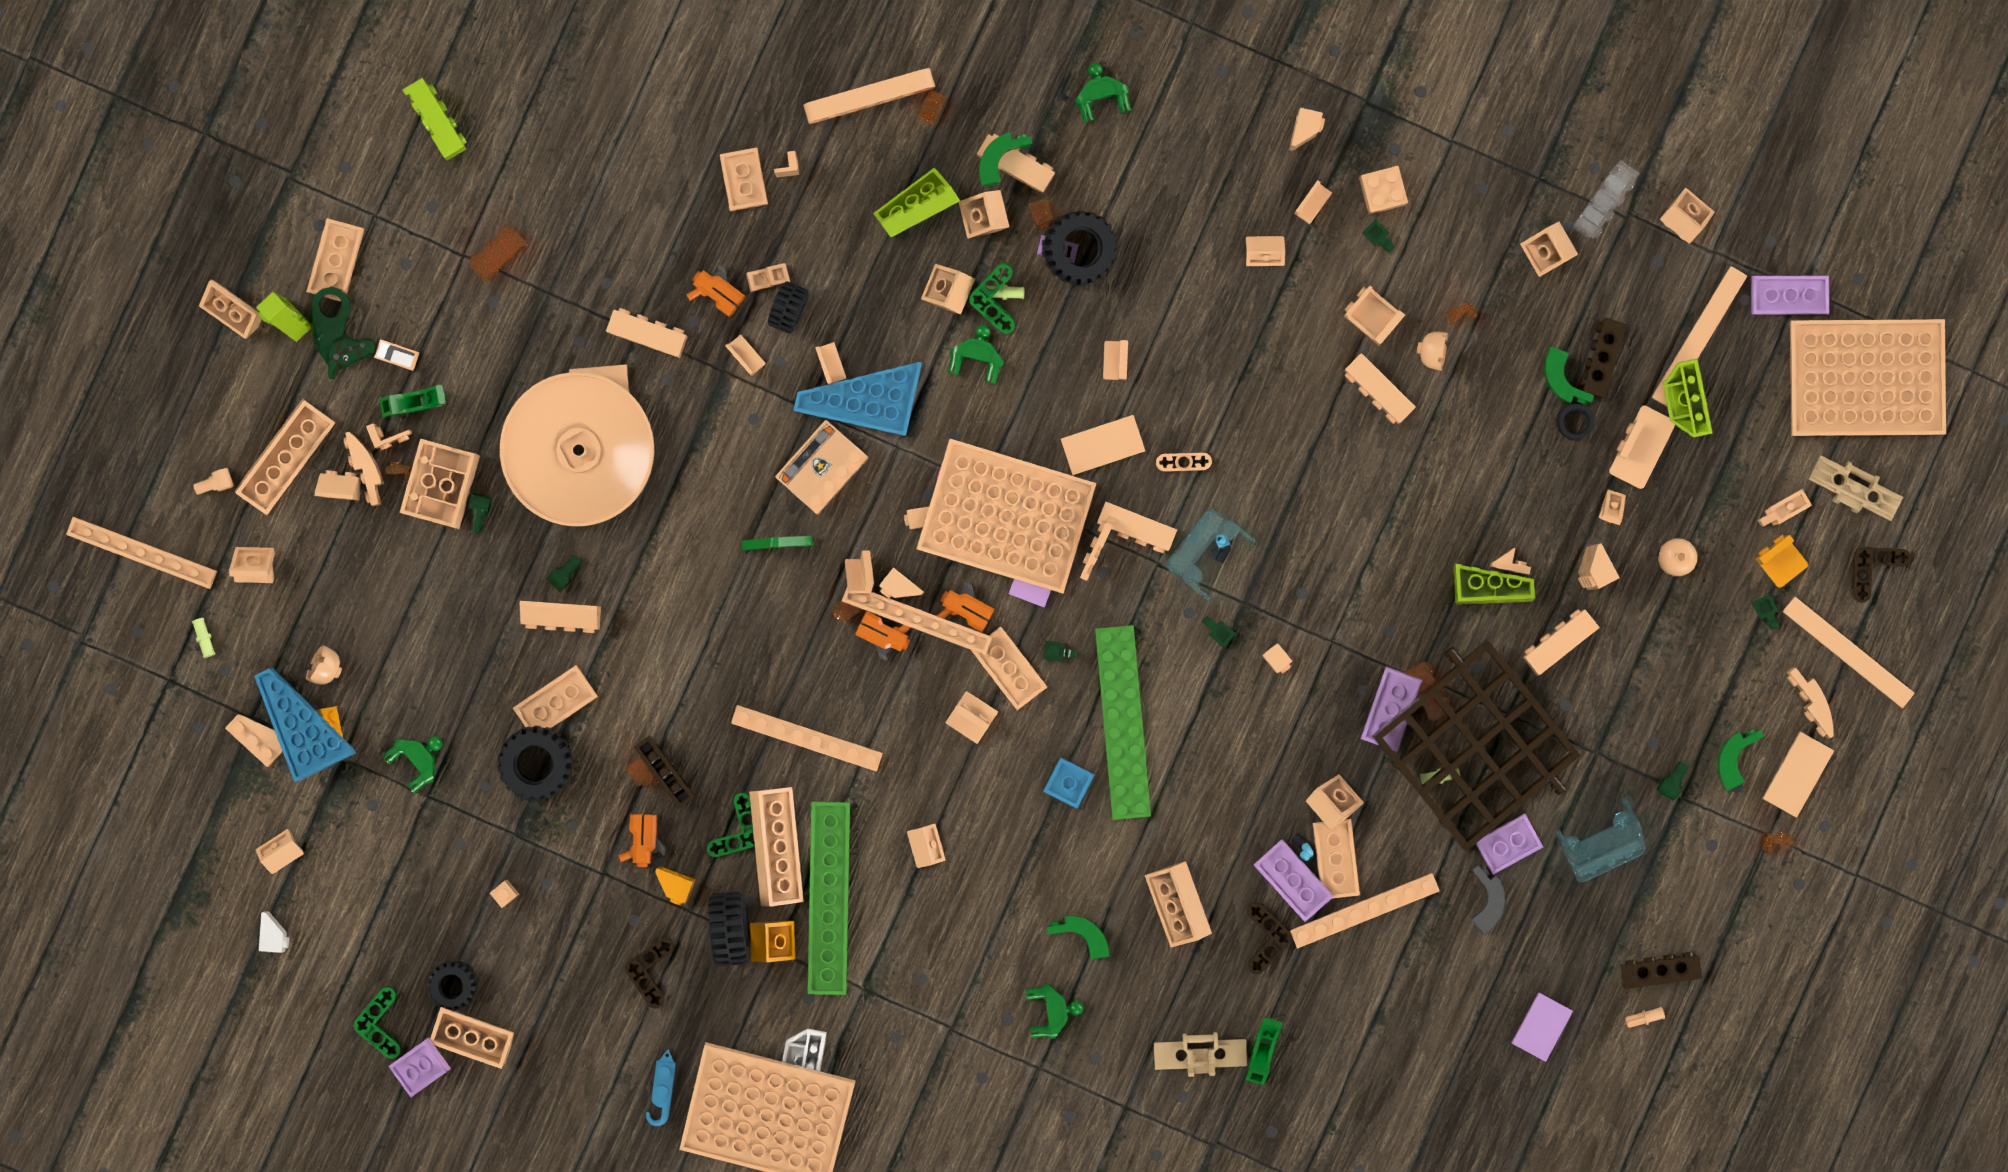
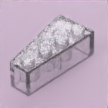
[1572,160,1640,240]

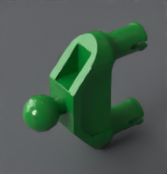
[1075,63,1132,123]
[947,324,1004,384]
[382,736,443,794]
[1025,983,1084,1039]

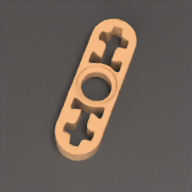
[1156,453,1212,472]

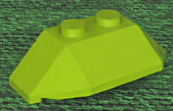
[1663,359,1712,437]

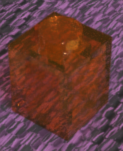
[625,757,654,787]

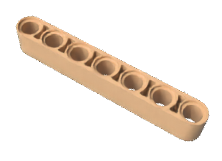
[803,68,935,124]

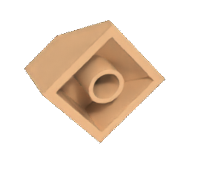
[1289,108,1325,151]
[1660,188,1715,244]
[959,190,1009,239]
[1520,222,1578,277]
[921,264,975,314]
[314,470,361,501]
[879,568,924,598]
[1306,774,1364,830]

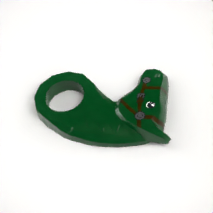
[310,287,376,379]

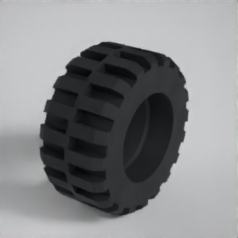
[1042,211,1118,285]
[497,725,573,801]
[708,891,750,967]

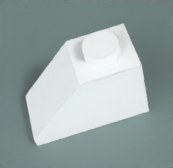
[259,911,289,953]

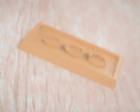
[306,218,365,302]
[1061,415,1145,475]
[971,627,1047,710]
[513,665,598,728]
[1762,732,1834,818]
[1313,819,1360,898]

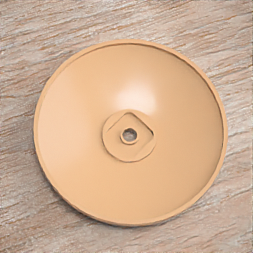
[500,372,654,526]

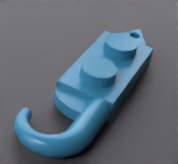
[646,1049,676,1126]

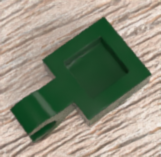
[1362,219,1395,253]
[1752,594,1779,630]
[1202,616,1236,648]
[1043,641,1077,662]

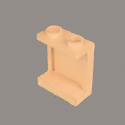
[1344,286,1405,346]

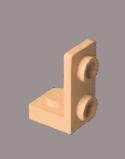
[366,424,413,450]

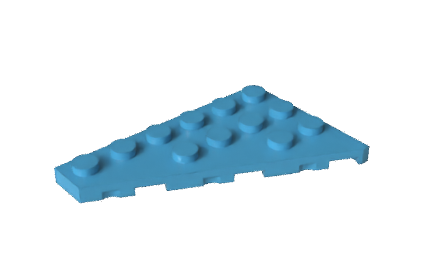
[793,362,922,436]
[254,668,356,782]

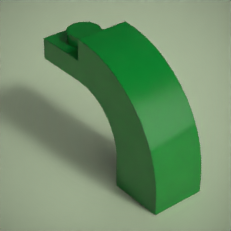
[979,132,1032,187]
[1543,347,1594,405]
[379,385,446,417]
[1716,728,1764,791]
[1047,915,1110,959]
[1246,1017,1282,1085]

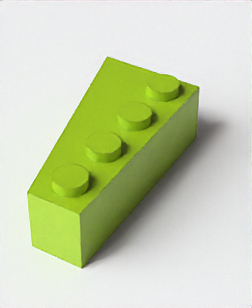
[403,78,467,160]
[873,168,960,237]
[256,292,311,342]
[1453,564,1535,605]

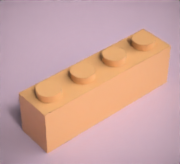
[977,134,1055,194]
[606,308,688,358]
[1344,353,1416,424]
[1097,502,1177,553]
[1523,609,1600,675]

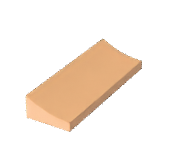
[234,399,335,515]
[749,787,804,907]

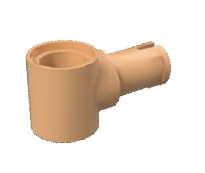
[193,468,234,495]

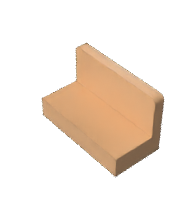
[774,151,799,177]
[1294,180,1332,225]
[1246,236,1285,266]
[725,334,766,376]
[1103,340,1128,380]
[815,342,847,385]
[845,551,874,593]
[907,824,945,868]
[256,829,304,874]

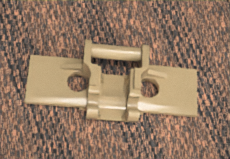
[1808,456,1903,521]
[1154,1032,1247,1077]

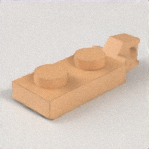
[1758,489,1812,527]

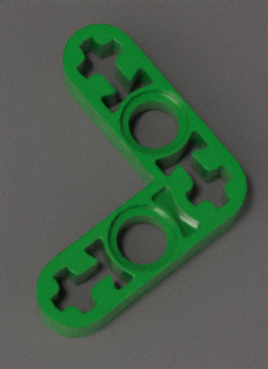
[969,262,1015,334]
[741,536,813,551]
[707,792,755,857]
[354,987,402,1059]

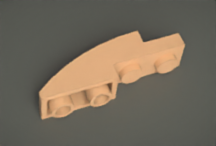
[344,432,384,506]
[1786,668,1834,738]

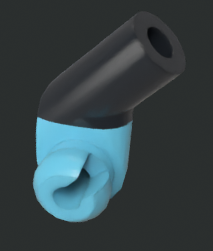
[1215,534,1231,564]
[1292,834,1313,861]

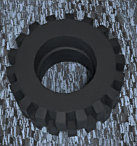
[768,281,809,334]
[427,961,478,1011]

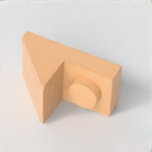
[1599,490,1626,525]
[1490,548,1531,575]

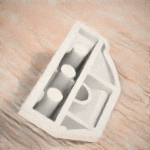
[782,1029,827,1071]

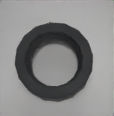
[1557,403,1595,440]

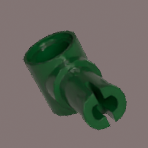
[469,493,492,533]
[546,555,582,592]
[1657,761,1689,801]

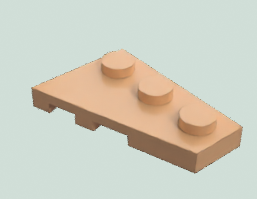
[1080,516,1115,581]
[225,714,283,767]

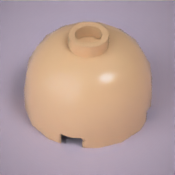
[1417,332,1448,371]
[1658,538,1697,576]
[306,645,342,685]

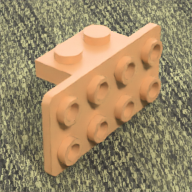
[1609,406,1675,489]

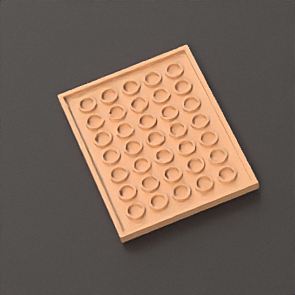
[1790,319,1946,436]
[916,439,1096,593]
[679,1042,855,1172]

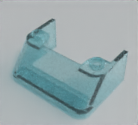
[1166,510,1257,602]
[1556,799,1646,882]

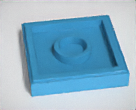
[1043,757,1095,809]

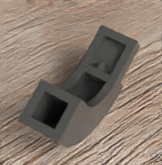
[1470,864,1505,934]

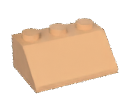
[199,280,262,339]

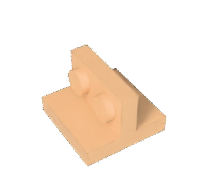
[229,547,275,583]
[945,691,998,744]

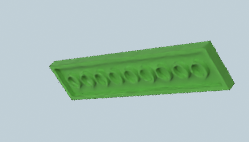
[1095,625,1151,820]
[808,802,850,995]

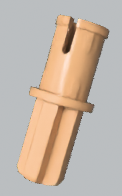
[1625,1007,1665,1028]

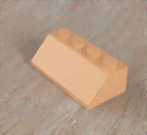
[1578,543,1619,590]
[520,601,601,633]
[1145,861,1212,947]
[430,1007,514,1069]

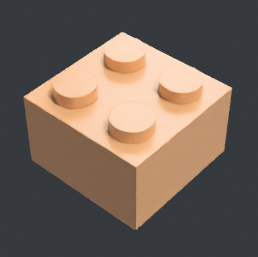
[1359,166,1408,215]

